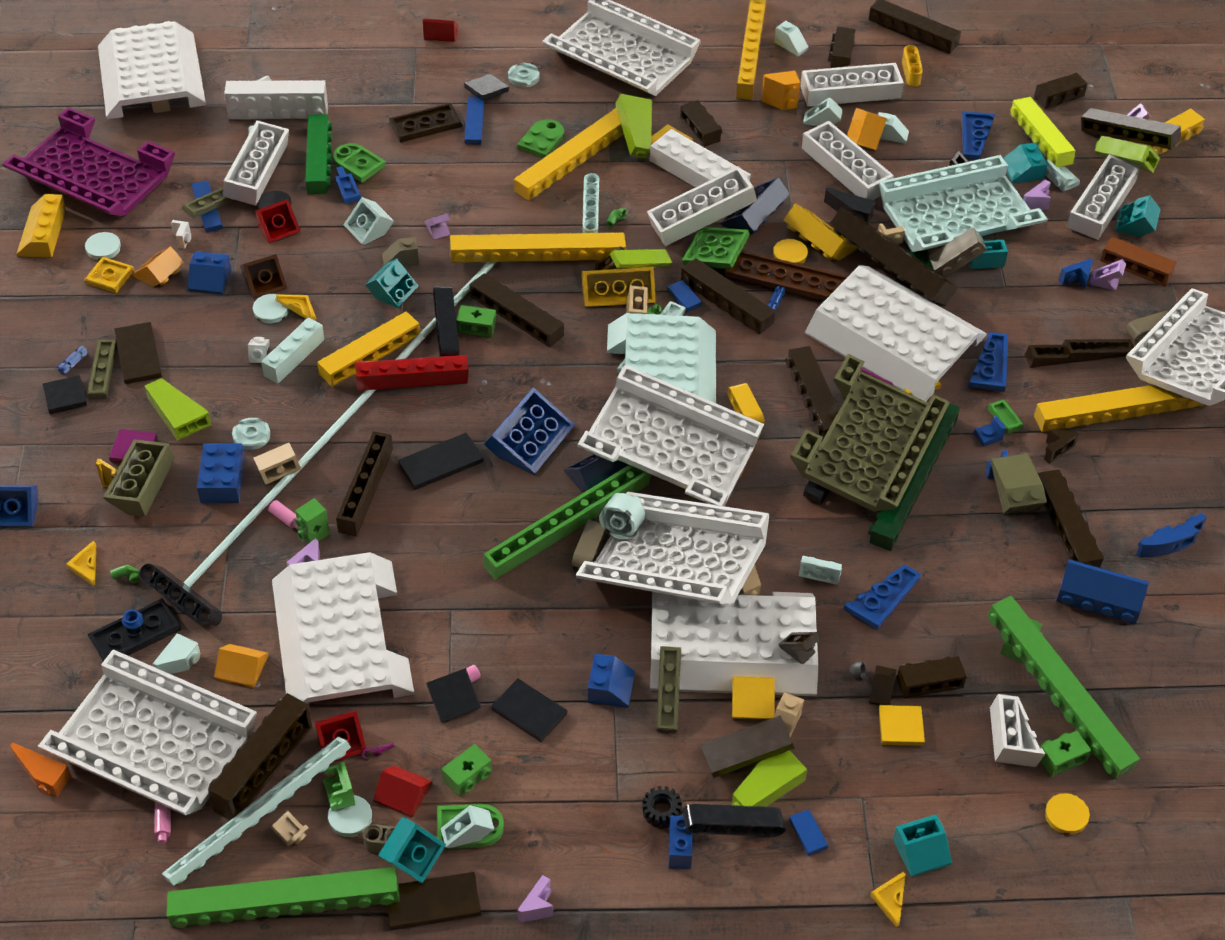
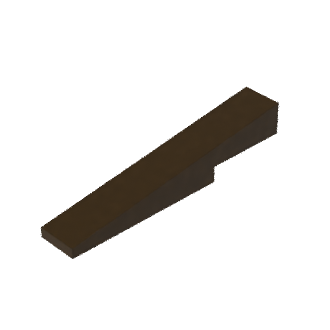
[1025,339,1134,368]

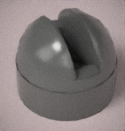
[849,661,866,678]

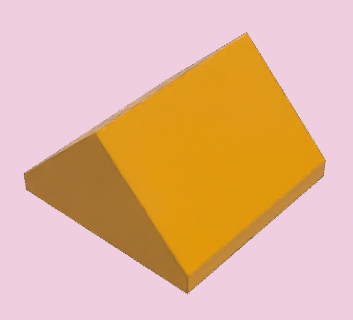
[847,108,887,150]
[214,644,269,688]

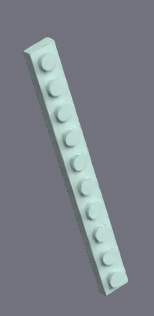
[162,737,351,886]

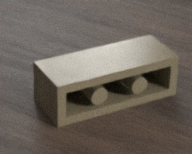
[929,227,987,278]

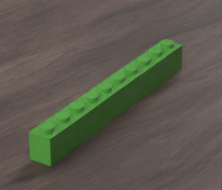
[483,465,651,580]
[987,596,1140,779]
[167,867,399,928]

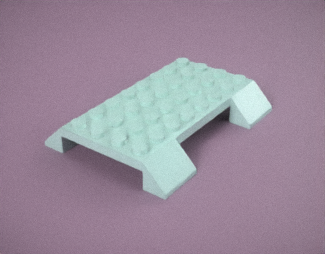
[878,155,1048,252]
[607,313,716,403]

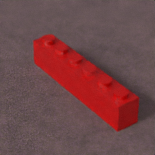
[355,355,469,391]

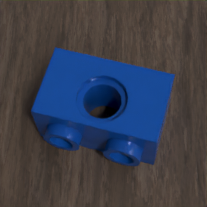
[669,816,692,869]

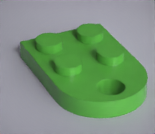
[517,120,564,158]
[333,143,386,183]
[437,804,504,849]

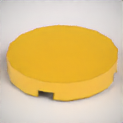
[773,239,808,264]
[1045,793,1090,835]

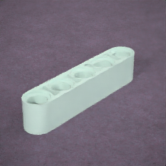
[583,173,599,233]

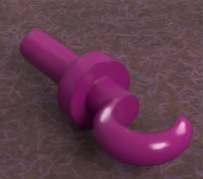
[362,742,394,761]

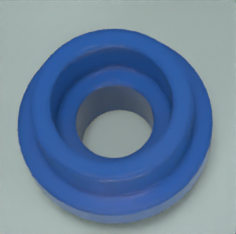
[122,609,143,629]

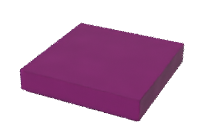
[109,429,158,463]

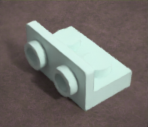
[1045,159,1080,192]
[799,556,842,585]

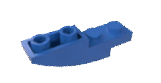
[1136,512,1207,557]

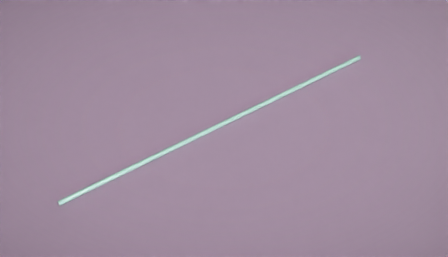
[184,262,497,587]

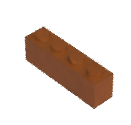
[1100,236,1177,287]

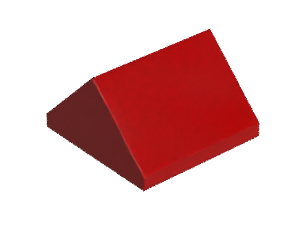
[423,18,458,42]
[256,199,301,243]
[315,710,367,762]
[373,765,432,818]

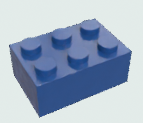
[197,443,245,503]

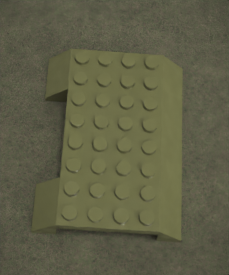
[790,354,950,511]

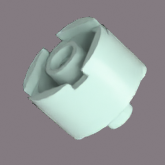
[599,493,645,539]

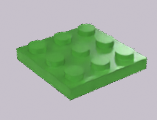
[682,227,749,269]

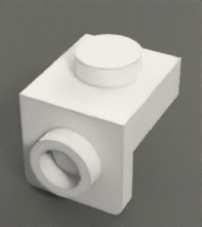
[171,220,191,249]
[248,337,270,363]

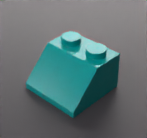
[1003,143,1047,184]
[378,817,446,883]

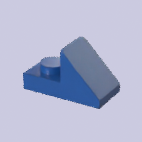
[1058,258,1093,288]

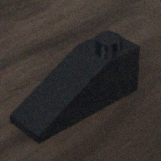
[824,187,875,224]

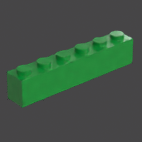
[305,114,332,194]

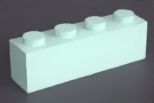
[261,318,324,384]

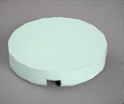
[508,63,540,88]
[85,232,121,260]
[253,294,289,324]
[232,418,271,450]
[328,795,372,837]

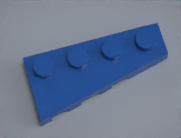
[961,111,995,160]
[968,332,1008,392]
[843,564,921,630]

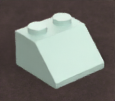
[344,197,394,245]

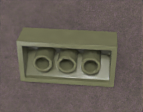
[103,439,175,517]

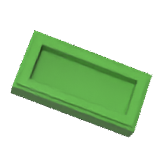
[987,399,1024,434]

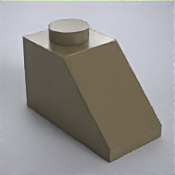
[382,237,419,266]

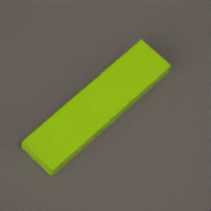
[610,249,672,268]

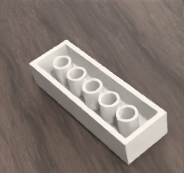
[800,63,904,107]
[224,80,328,119]
[223,121,289,205]
[802,121,894,200]
[650,129,751,187]
[1067,154,1141,240]
[647,166,757,246]

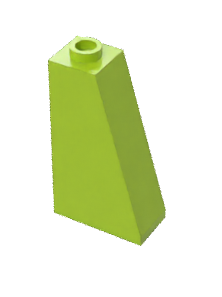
[615,94,652,158]
[1095,136,1160,173]
[145,378,211,441]
[732,750,807,807]

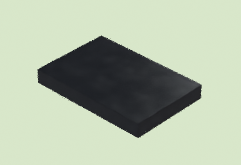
[492,678,567,743]

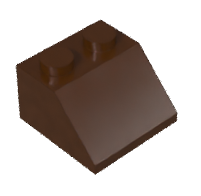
[240,254,287,298]

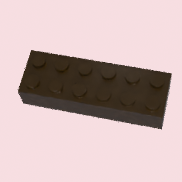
[208,693,312,820]

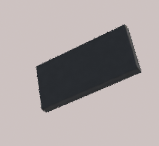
[398,433,484,490]
[87,598,181,662]

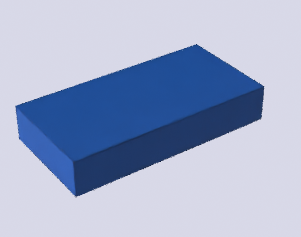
[667,280,702,312]
[789,809,828,856]

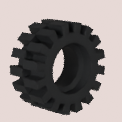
[642,786,682,829]

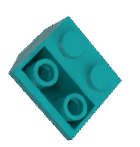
[1115,195,1161,237]
[968,240,1008,269]
[365,259,419,308]
[893,814,952,877]

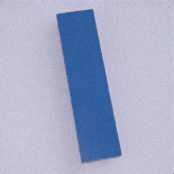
[465,97,484,144]
[191,180,223,232]

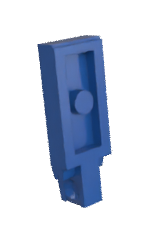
[335,166,361,204]

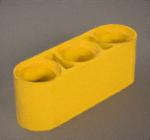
[902,45,923,87]
[728,383,764,424]

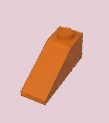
[10,742,72,797]

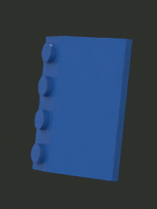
[484,387,575,475]

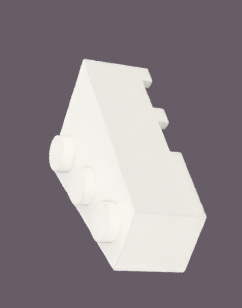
[990,694,1045,767]

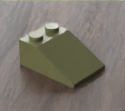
[990,453,1047,514]

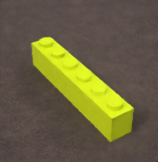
[1010,97,1076,167]

